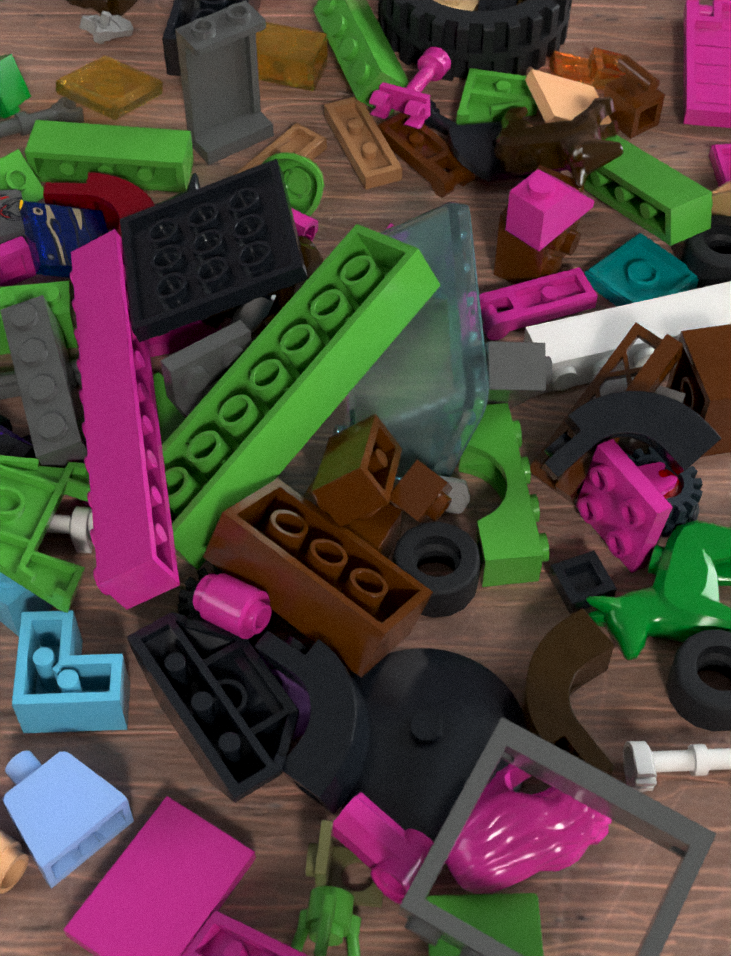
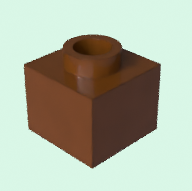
[390,459,453,523]

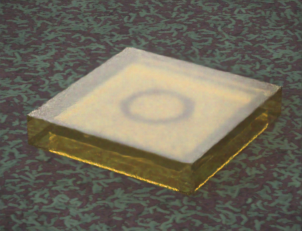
[56,55,163,120]

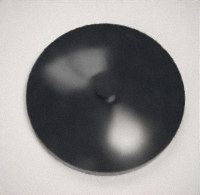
[341,648,528,842]

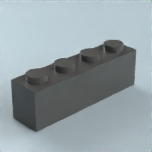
[0,295,87,470]

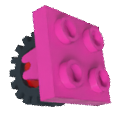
[575,439,703,573]

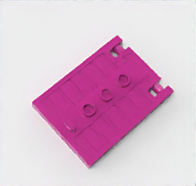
[683,0,731,128]

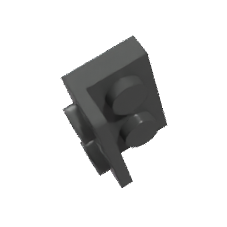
[161,319,252,419]

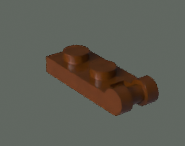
[377,112,476,198]

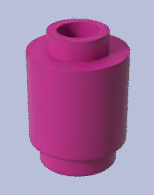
[193,573,272,639]

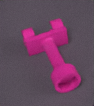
[369,47,451,129]

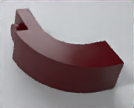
[43,172,155,238]

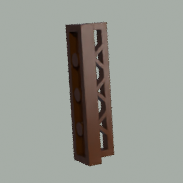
[530,322,683,504]

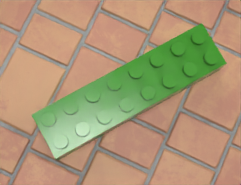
[162,224,441,570]

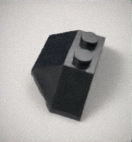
[127,612,300,803]

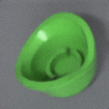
[262,152,324,217]

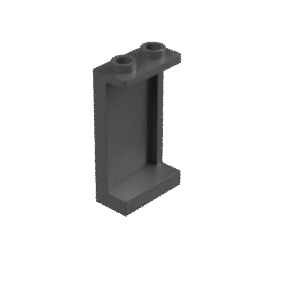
[175,0,274,165]

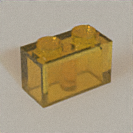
[256,22,328,91]

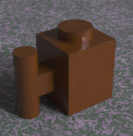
[604,55,665,139]

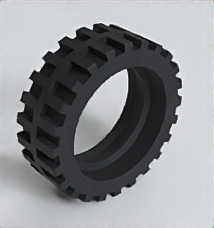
[378,0,572,81]

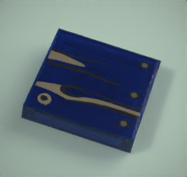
[20,201,108,278]

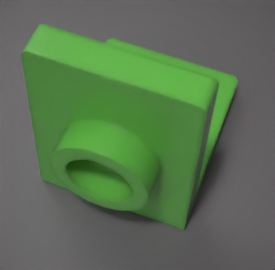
[0,149,44,209]

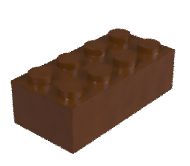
[203,478,433,677]

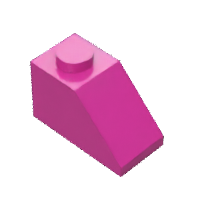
[505,169,594,251]

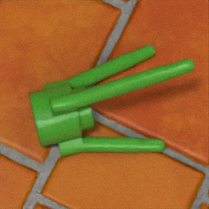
[290,886,361,956]

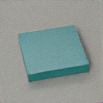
[584,232,699,307]

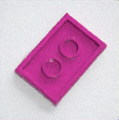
[63,796,256,956]

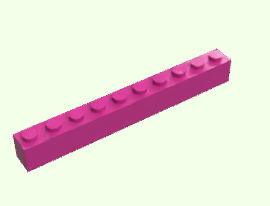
[70,229,180,610]

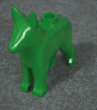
[586,520,731,660]

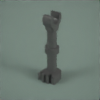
[0,95,84,138]

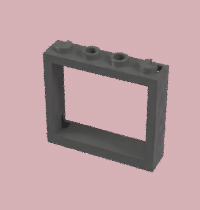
[399,717,716,956]

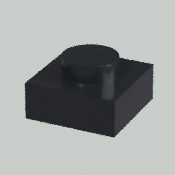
[549,550,617,614]

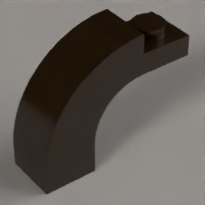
[521,608,615,776]

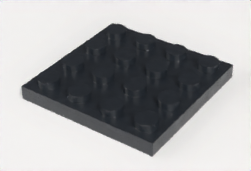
[120,159,308,343]

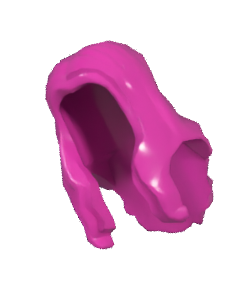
[446,764,612,894]

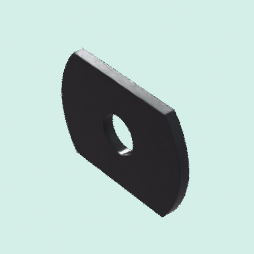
[448,122,561,181]

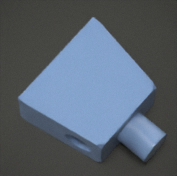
[2,750,134,889]

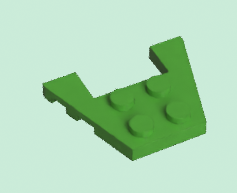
[0,455,90,613]

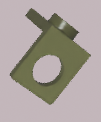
[306,820,384,908]

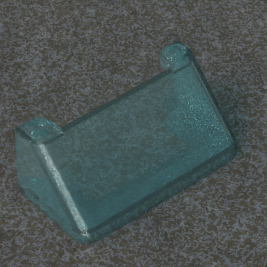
[332,202,489,480]

